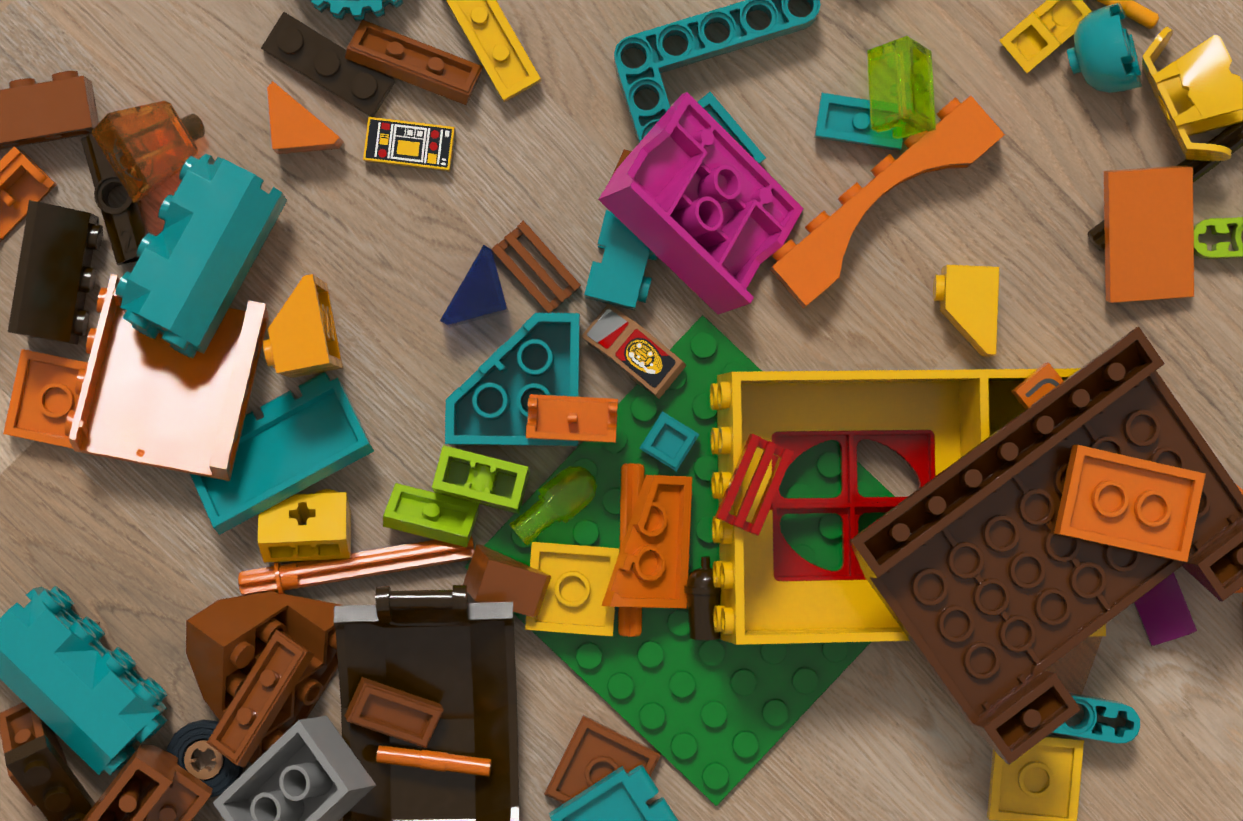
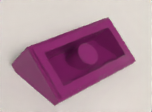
[1134,572,1197,646]

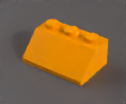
[263,274,343,378]

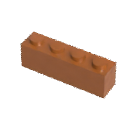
[0,71,100,150]

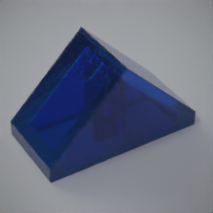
[440,245,509,327]

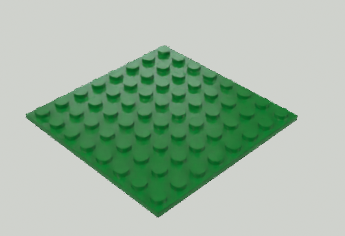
[464,315,895,806]

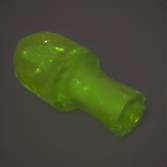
[509,466,597,546]

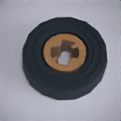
[167,719,243,798]

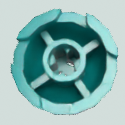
[1067,3,1142,93]

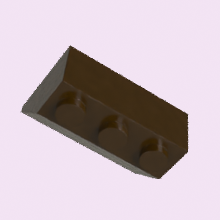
[8,200,103,345]

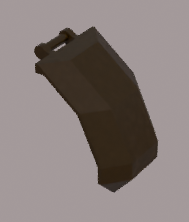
[334,585,519,821]

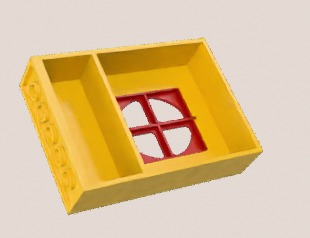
[710,368,1106,645]

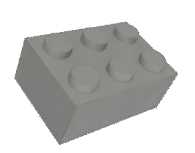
[213,716,376,821]

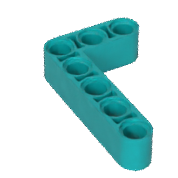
[614,0,821,144]

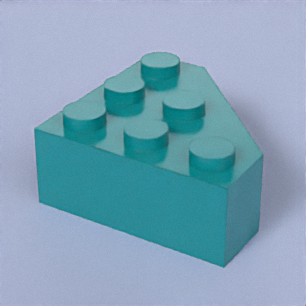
[445,313,580,446]

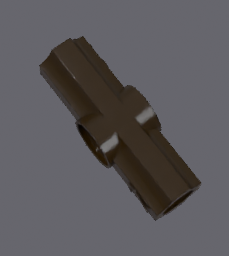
[81,128,148,265]

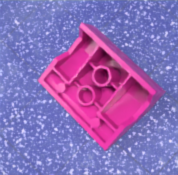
[598,92,804,315]

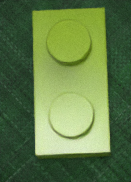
[383,483,479,547]

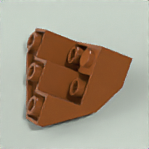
[186,591,344,764]

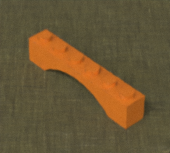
[770,95,1005,309]

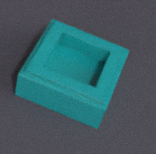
[639,411,699,471]

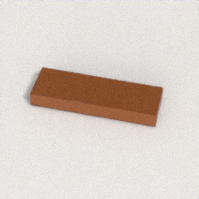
[345,19,483,105]
[206,630,315,767]

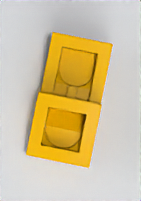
[999,0,1093,73]

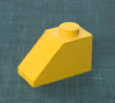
[933,265,1000,356]

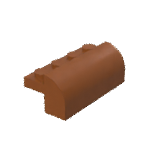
[82,744,213,821]

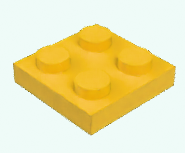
[525,542,619,636]
[987,736,1084,821]

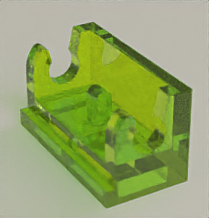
[867,36,936,139]

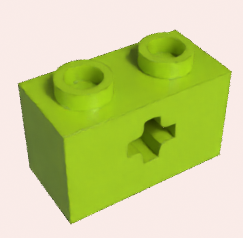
[432,445,530,514]

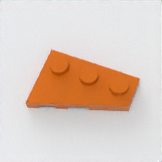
[601,475,693,608]

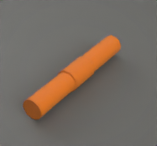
[376,745,492,777]

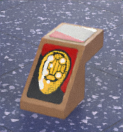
[581,303,687,399]

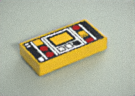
[363,117,455,172]

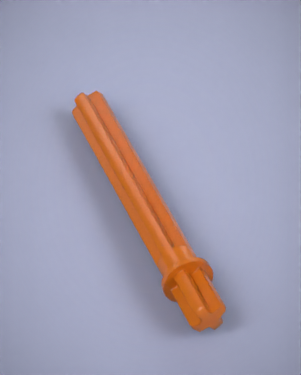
[238,536,475,596]

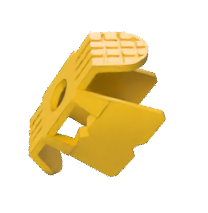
[1142,26,1243,161]

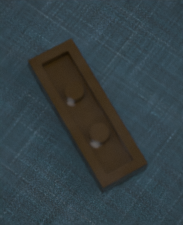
[261,12,395,117]
[4,735,95,821]

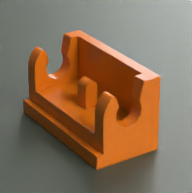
[0,146,57,242]
[526,394,618,443]

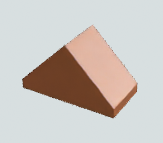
[463,544,551,617]

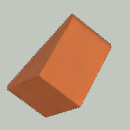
[267,81,344,154]

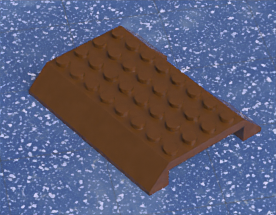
[849,327,1243,765]

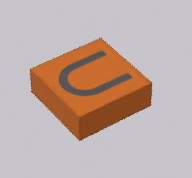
[1011,363,1063,410]

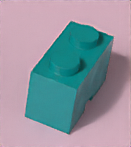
[584,210,658,311]

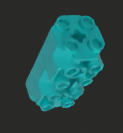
[115,154,287,359]
[0,586,168,776]

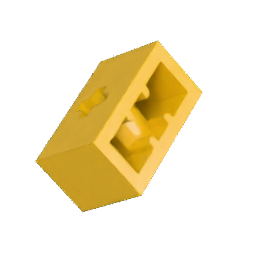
[258,489,351,563]

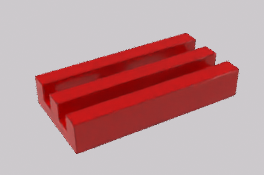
[715,434,794,536]

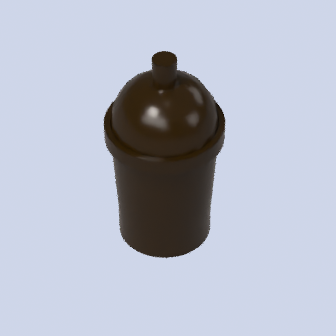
[684,556,721,640]

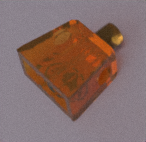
[91,101,205,203]

